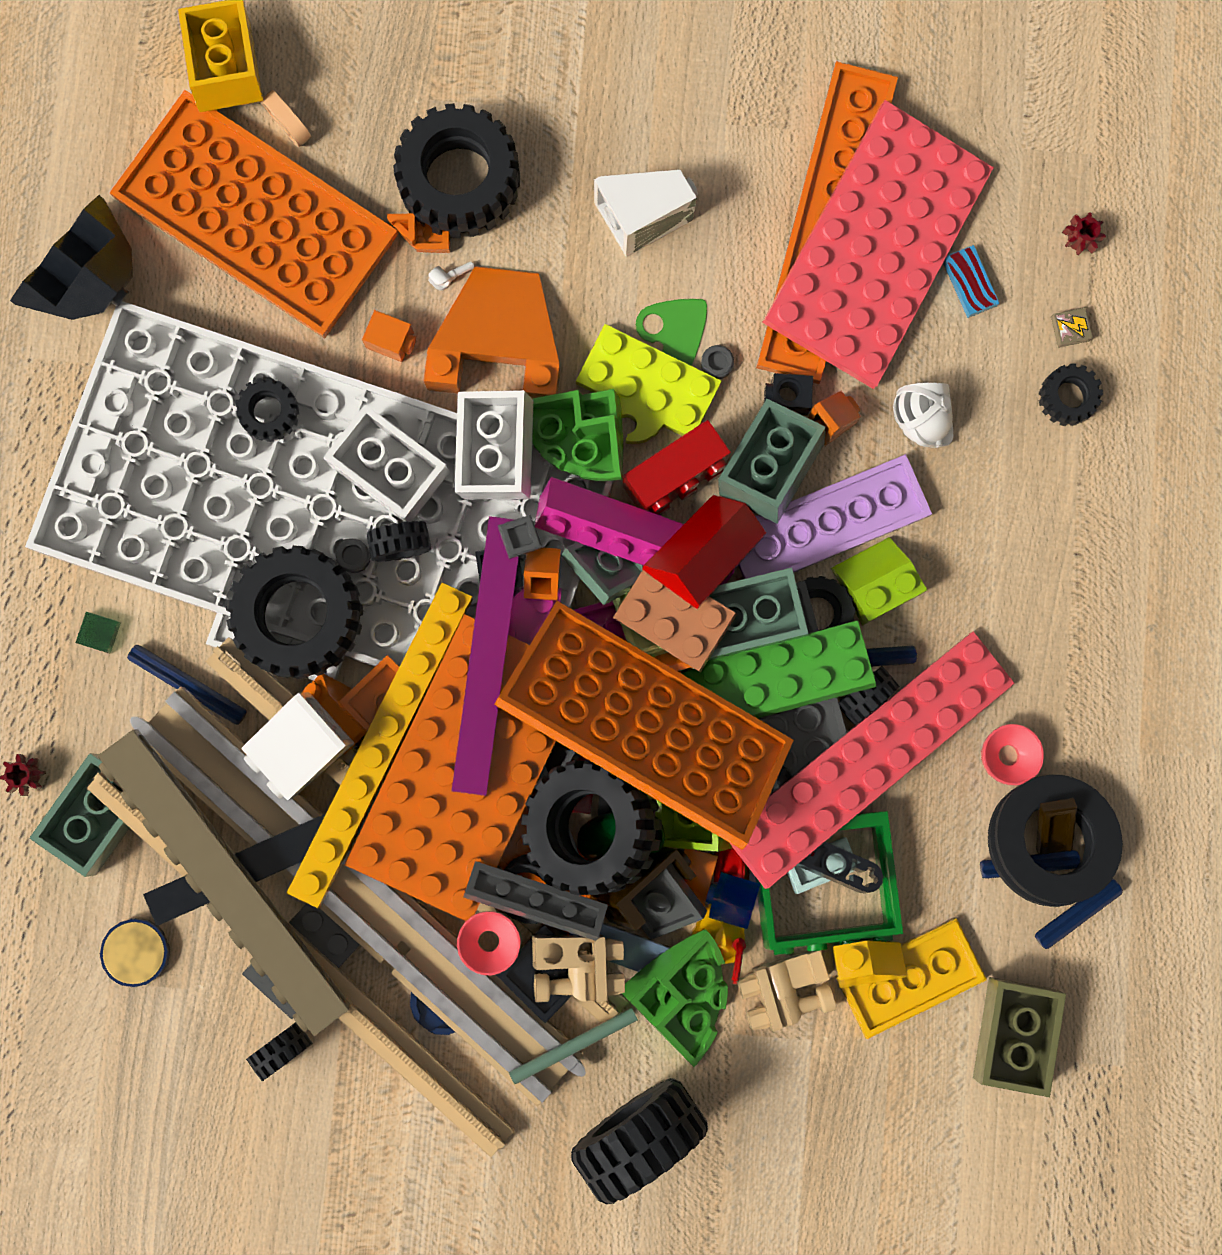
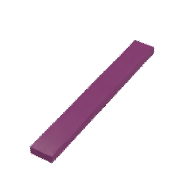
[452,516,519,796]

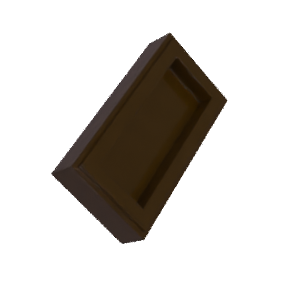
[1036,798,1077,855]

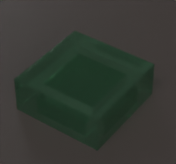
[75,612,121,654]

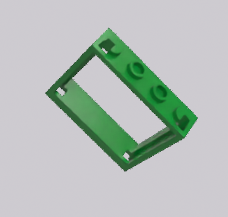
[755,811,903,955]

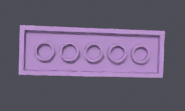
[738,454,932,579]

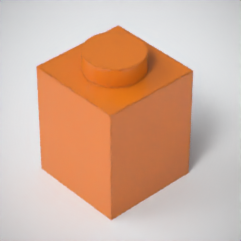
[362,310,416,362]
[523,548,561,600]

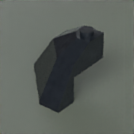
[10,195,133,320]

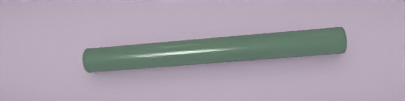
[509,1008,638,1084]

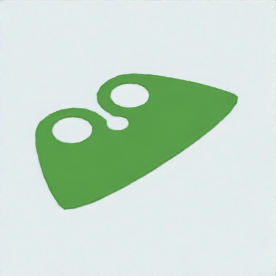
[636,299,707,366]

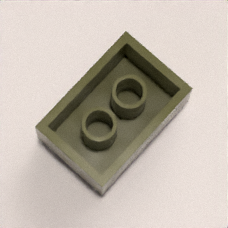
[973,977,1066,1098]

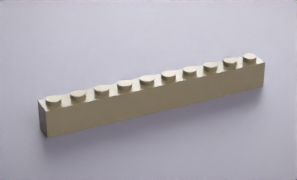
[98,729,350,1036]

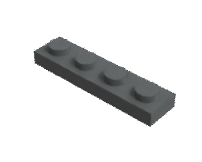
[463,861,608,941]

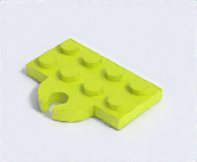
[576,324,721,444]

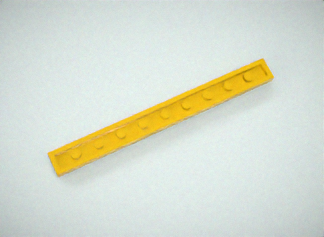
[287,583,473,908]

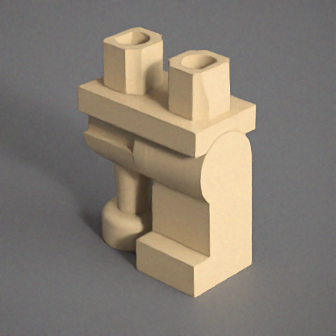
[532,934,625,1002]
[737,950,836,1032]

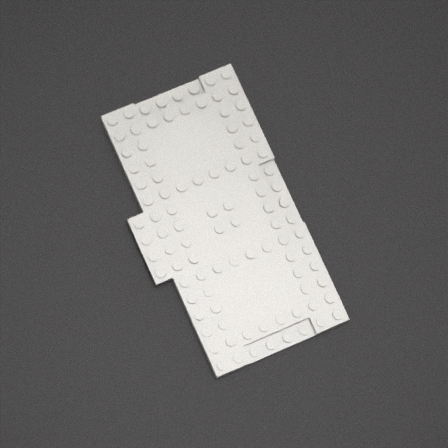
[25,301,615,680]

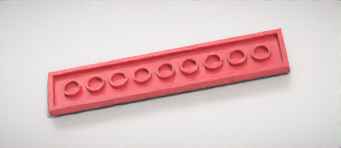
[730,631,1015,889]

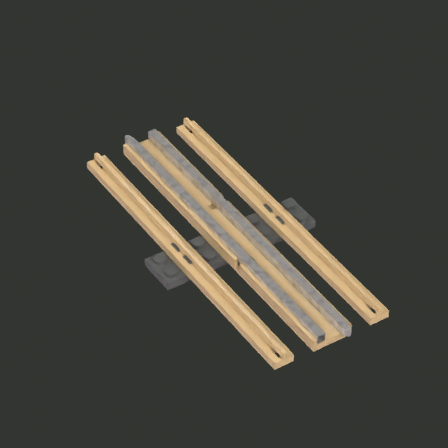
[87,637,628,1157]

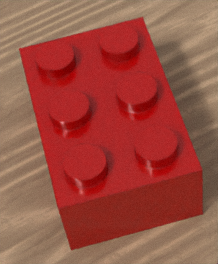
[623,420,731,516]

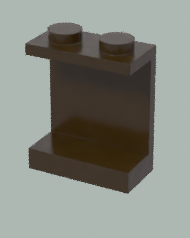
[591,847,696,931]

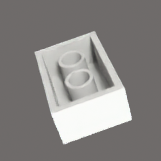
[455,390,533,500]
[323,404,450,522]

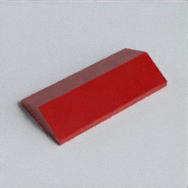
[642,495,767,609]

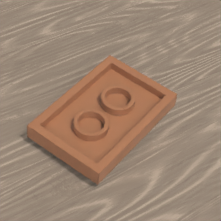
[613,570,737,673]

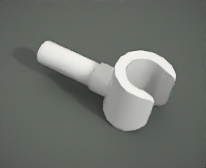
[428,261,474,291]

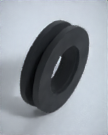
[988,775,1123,907]

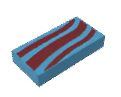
[943,245,999,318]

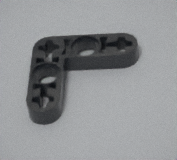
[796,842,883,894]

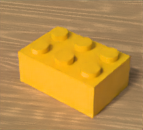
[178,0,263,112]

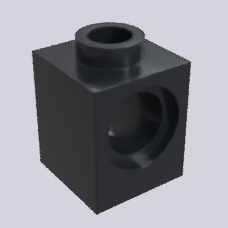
[764,373,813,416]

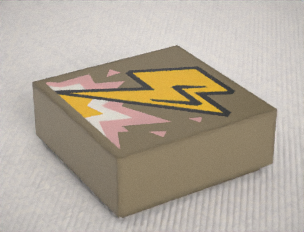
[1051,307,1093,348]

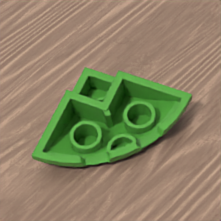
[532,389,623,481]
[621,929,728,1067]

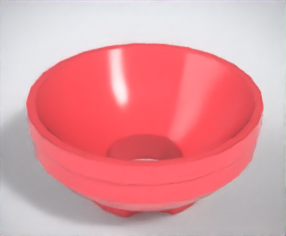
[981,724,1044,785]
[457,911,520,976]

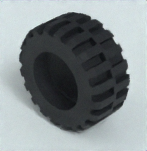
[393,103,520,238]
[226,545,363,679]
[521,760,662,895]
[571,1078,708,1205]

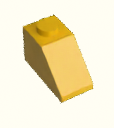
[833,941,907,988]

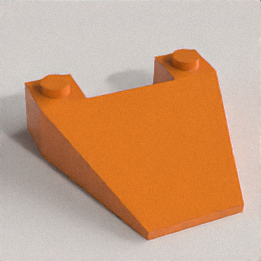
[424,266,560,399]

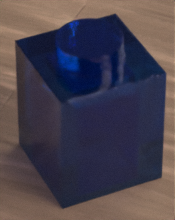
[705,872,760,929]

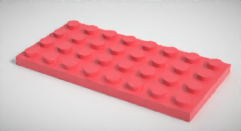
[762,100,994,389]

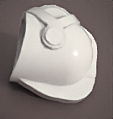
[893,383,953,448]

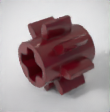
[1062,212,1106,256]
[0,754,46,796]

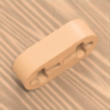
[260,90,312,147]

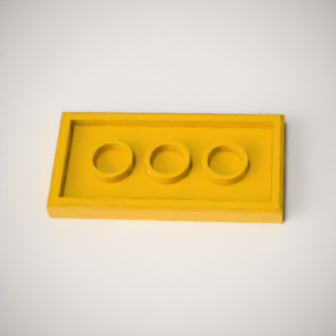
[835,918,987,1039]

